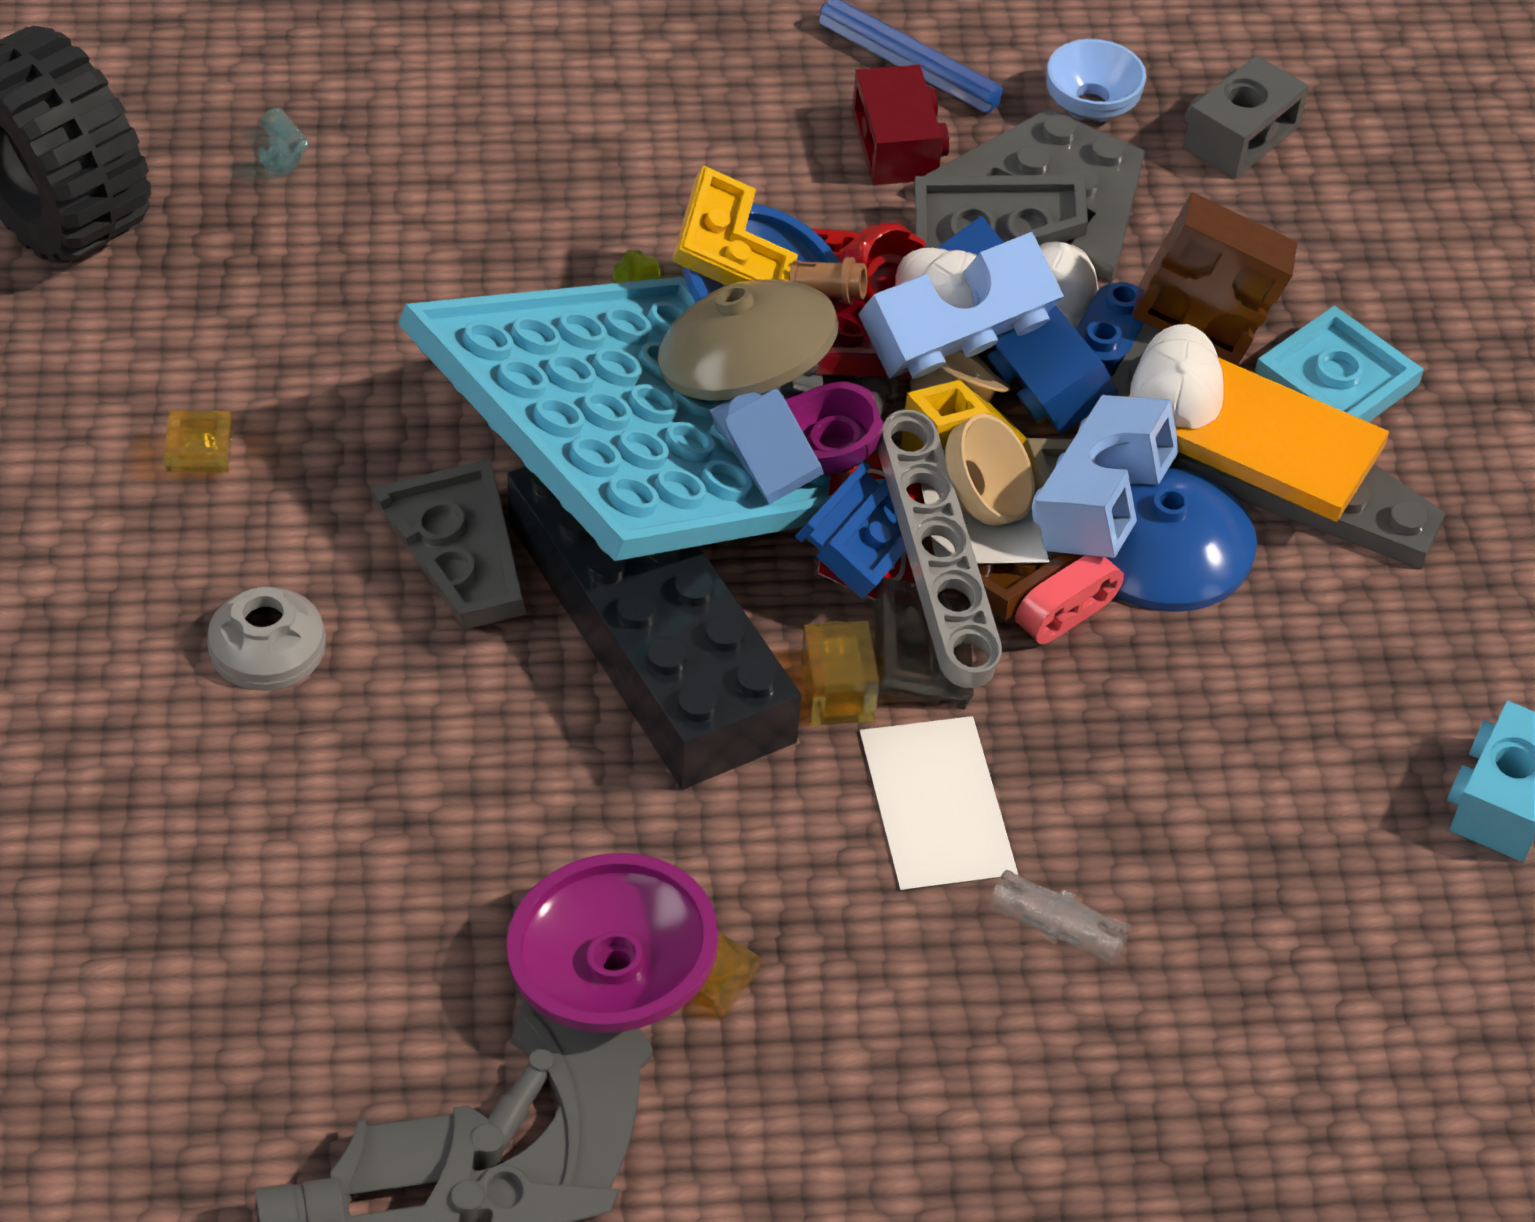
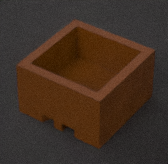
[1132,192,1297,366]

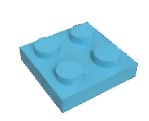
[1255,305,1424,422]

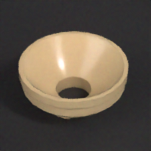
[944,414,1035,526]

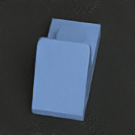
[709,389,824,504]

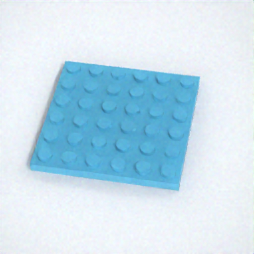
[398,277,884,561]

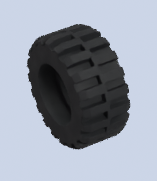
[0,26,151,263]

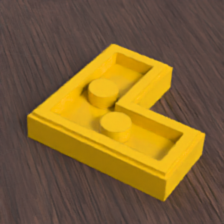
[672,165,798,286]

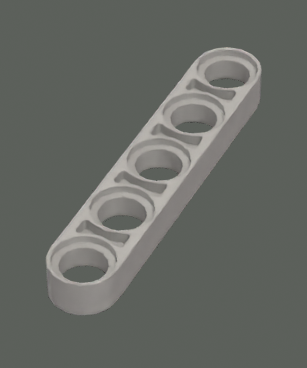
[878,410,1002,688]

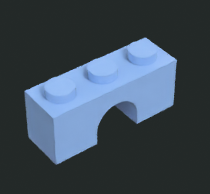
[858,232,1064,379]
[1032,395,1179,558]

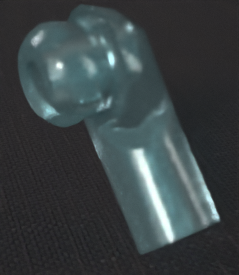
[258,108,308,176]

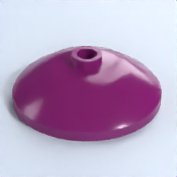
[506,853,719,1033]

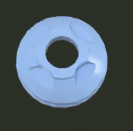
[1046,39,1146,123]

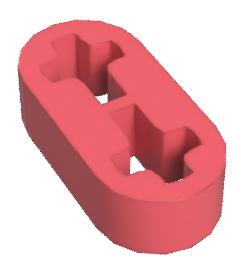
[1015,555,1124,644]

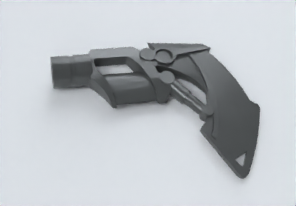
[254,998,653,1222]

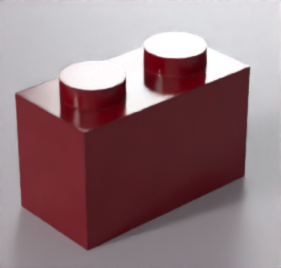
[852,65,949,185]

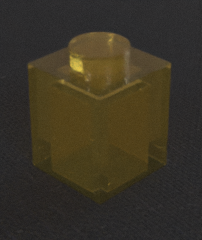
[800,621,879,726]

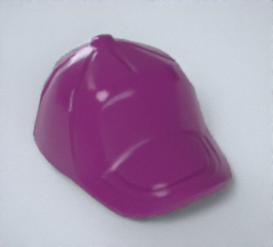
[785,382,883,476]

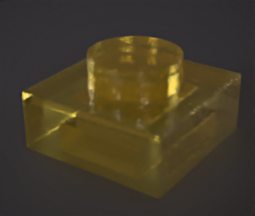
[164,410,233,473]
[689,932,761,1020]

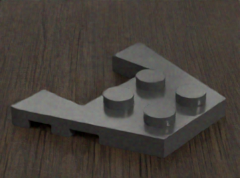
[925,108,1145,283]

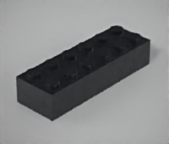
[507,466,801,790]

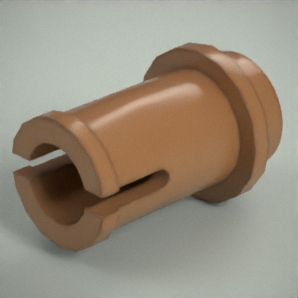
[789,257,867,304]

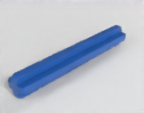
[819,0,1003,113]

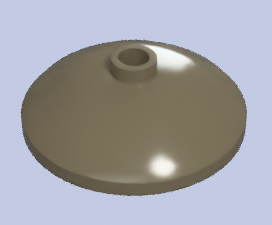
[657,279,838,401]

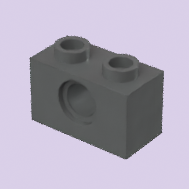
[1183,55,1309,179]

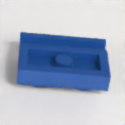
[795,460,906,599]

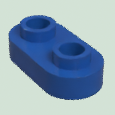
[1076,282,1144,376]

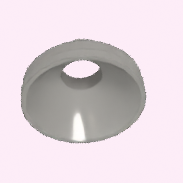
[207,587,326,691]

